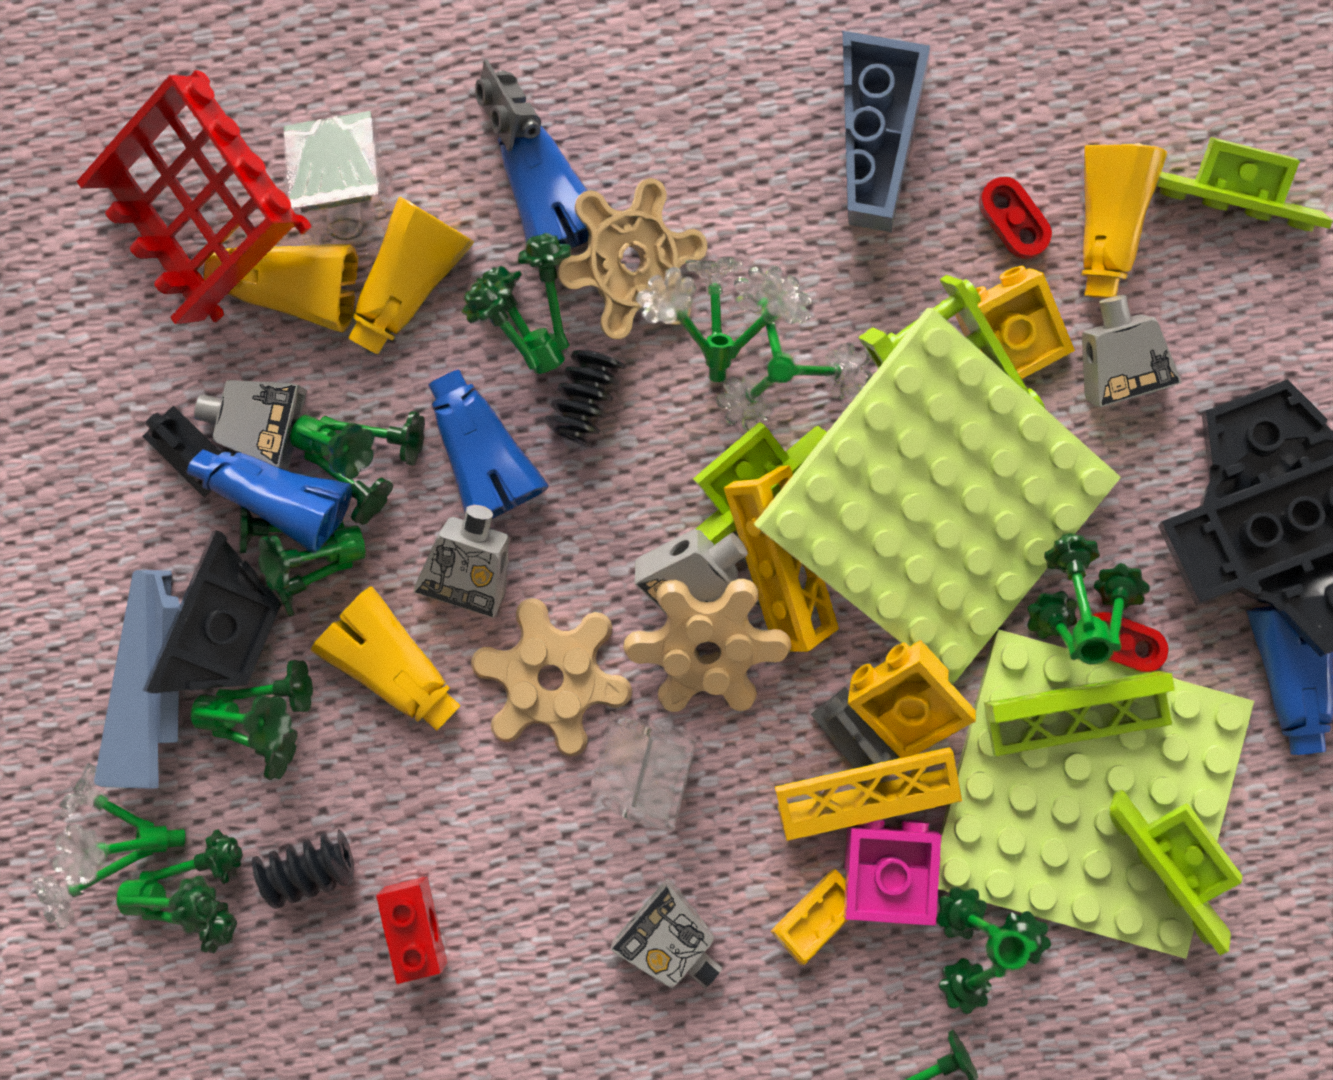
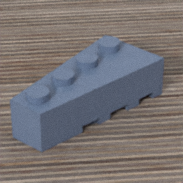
[842,31,930,232]

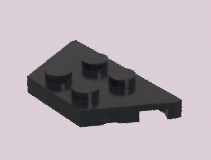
[142,530,282,694]

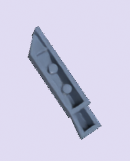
[94,570,180,789]

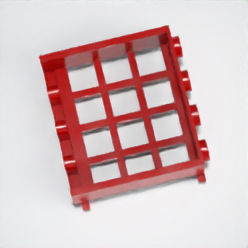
[76,70,311,324]

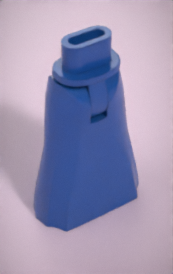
[498,126,589,249]
[428,369,549,519]
[187,449,352,554]
[1247,606,1333,755]

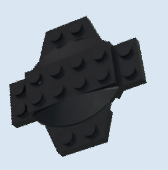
[1158,379,1333,657]

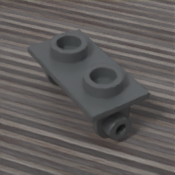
[475,60,541,151]
[811,687,899,783]

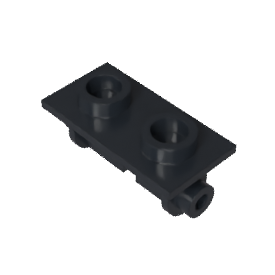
[142,405,222,498]

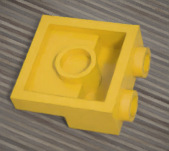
[955,266,1075,379]
[848,640,976,758]

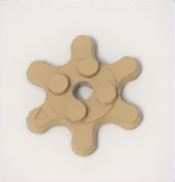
[557,178,707,340]
[623,579,791,712]
[471,598,632,757]

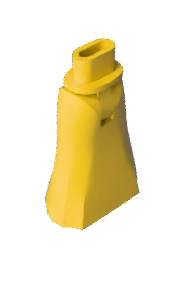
[1081,144,1167,298]
[348,197,474,355]
[204,244,359,333]
[310,586,461,731]

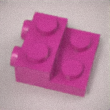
[844,819,941,926]

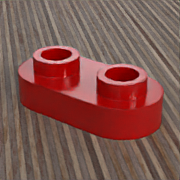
[979,176,1052,259]
[1091,612,1169,672]

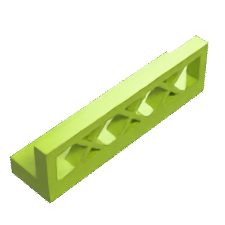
[983,671,1175,756]

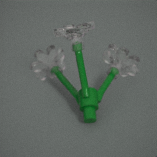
[636,257,812,382]
[716,265,872,431]
[32,762,185,930]

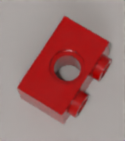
[376,876,448,984]

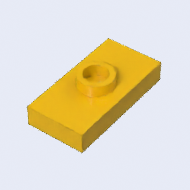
[770,869,848,965]

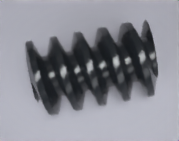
[543,350,626,448]
[252,829,354,909]

